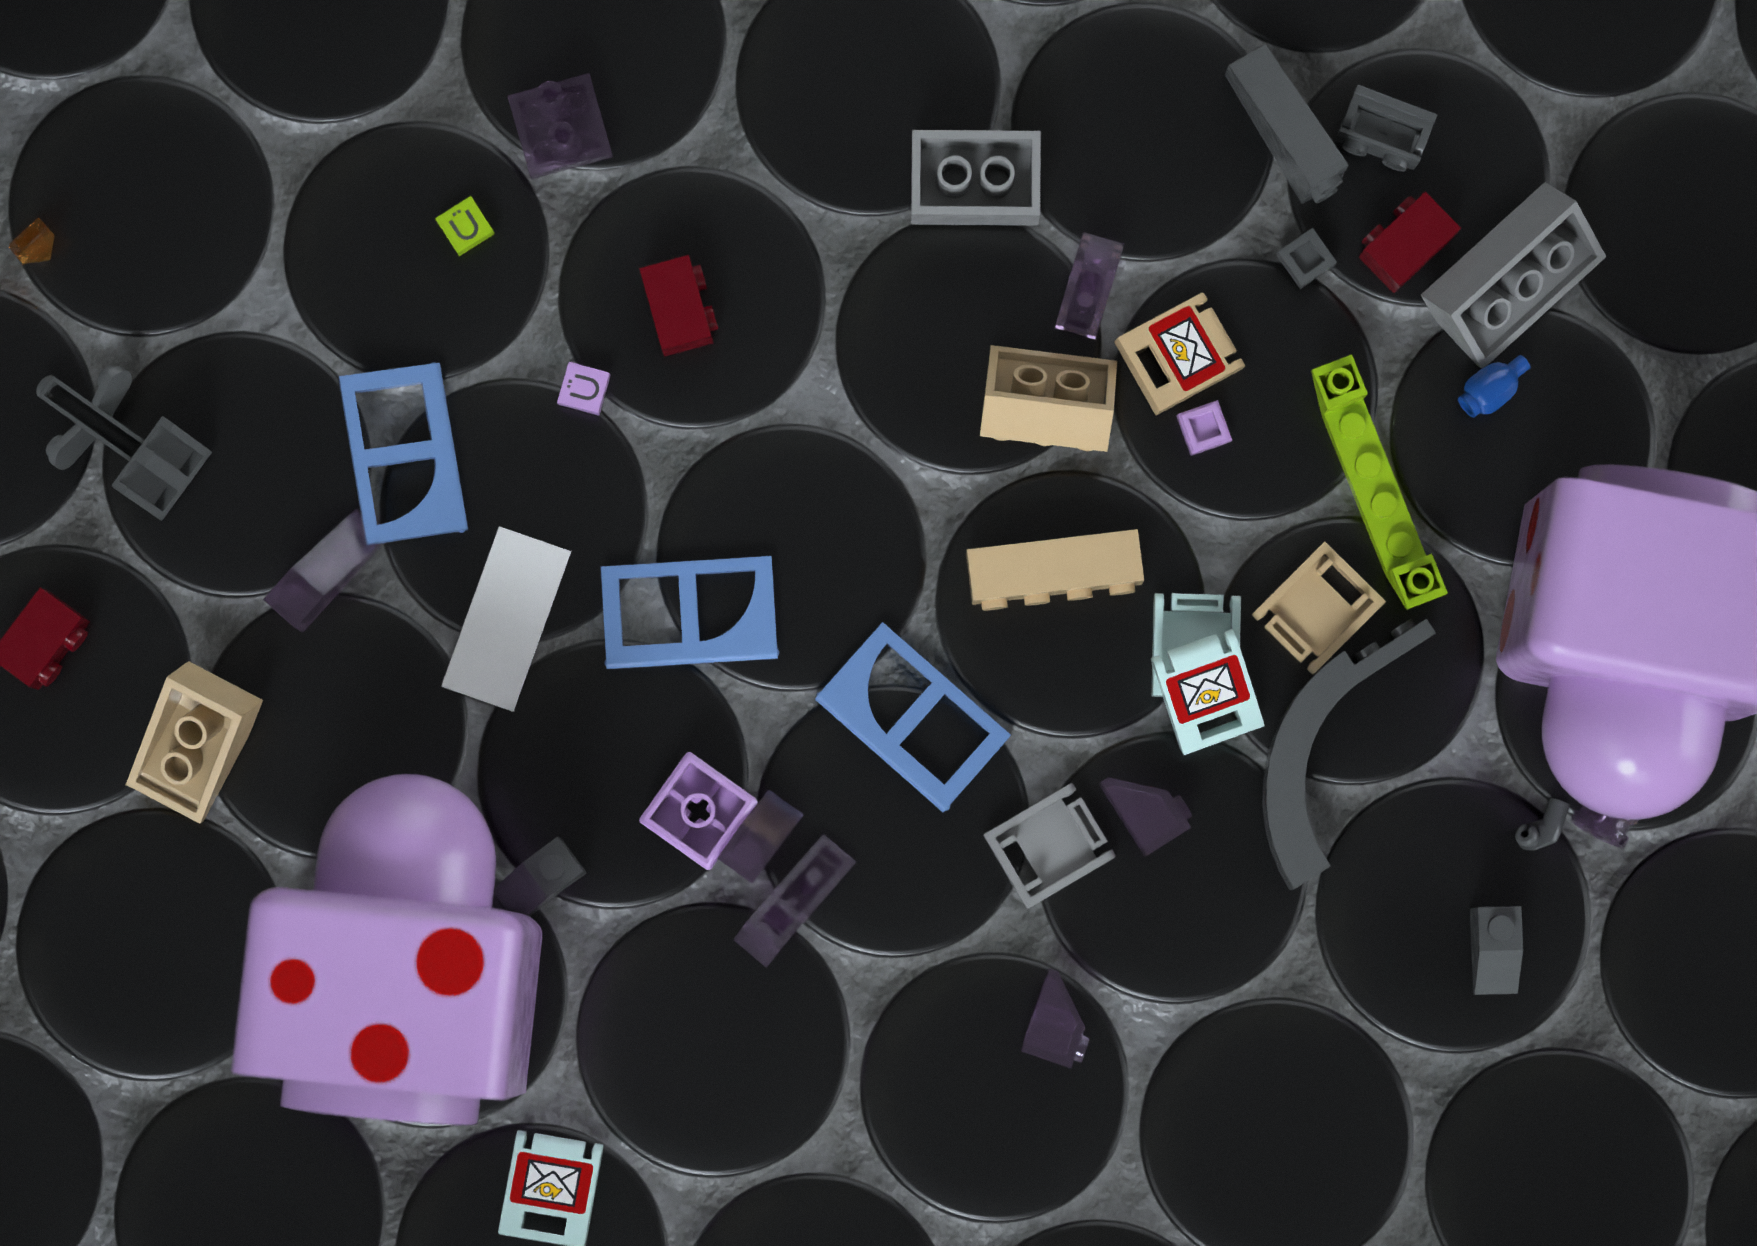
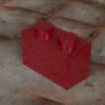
[1359,192,1461,293]
[639,255,718,357]
[0,587,90,690]

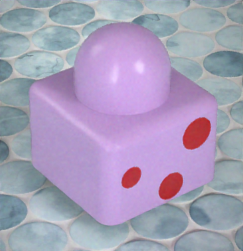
[1496,465,1757,819]
[232,774,542,1125]

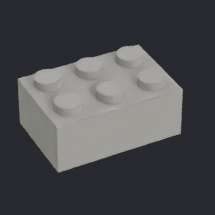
[911,130,1041,225]

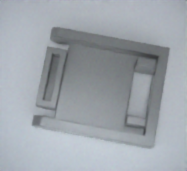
[983,783,1116,909]

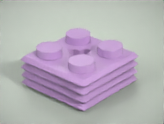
[639,752,758,870]

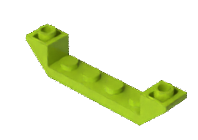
[1311,355,1448,610]

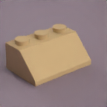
[980,345,1117,452]

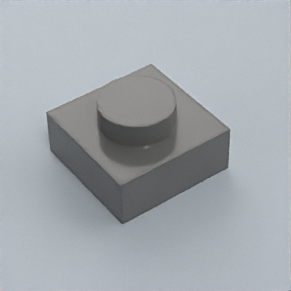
[1276,228,1337,289]

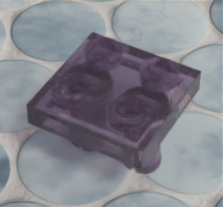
[508,73,613,180]

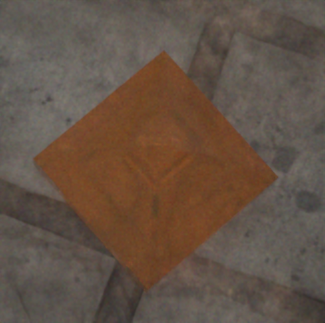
[8,218,55,264]

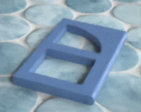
[338,362,468,545]
[601,556,779,669]
[815,622,1011,812]

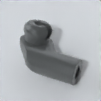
[1515,798,1570,851]

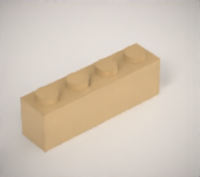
[966,529,1144,611]

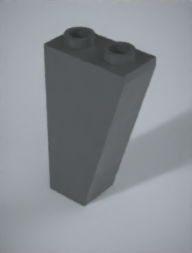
[1225,44,1349,204]

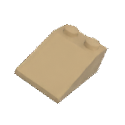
[126,661,263,824]

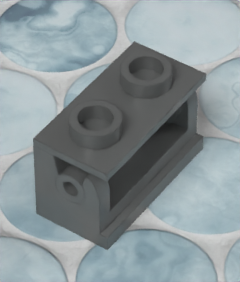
[1335,85,1437,172]

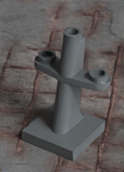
[36,366,212,521]

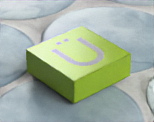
[435,196,495,256]

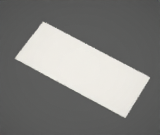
[441,526,571,712]

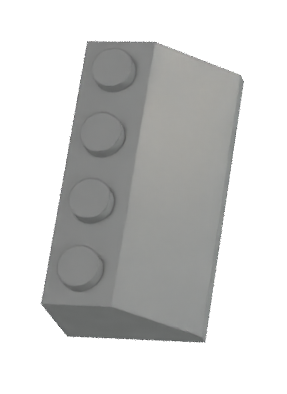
[1421,182,1606,369]

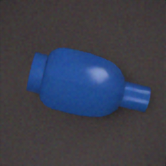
[1458,355,1530,418]

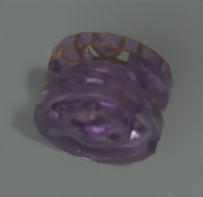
[1570,805,1640,849]

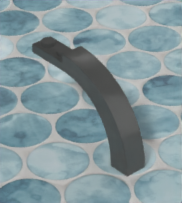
[1262,618,1436,890]

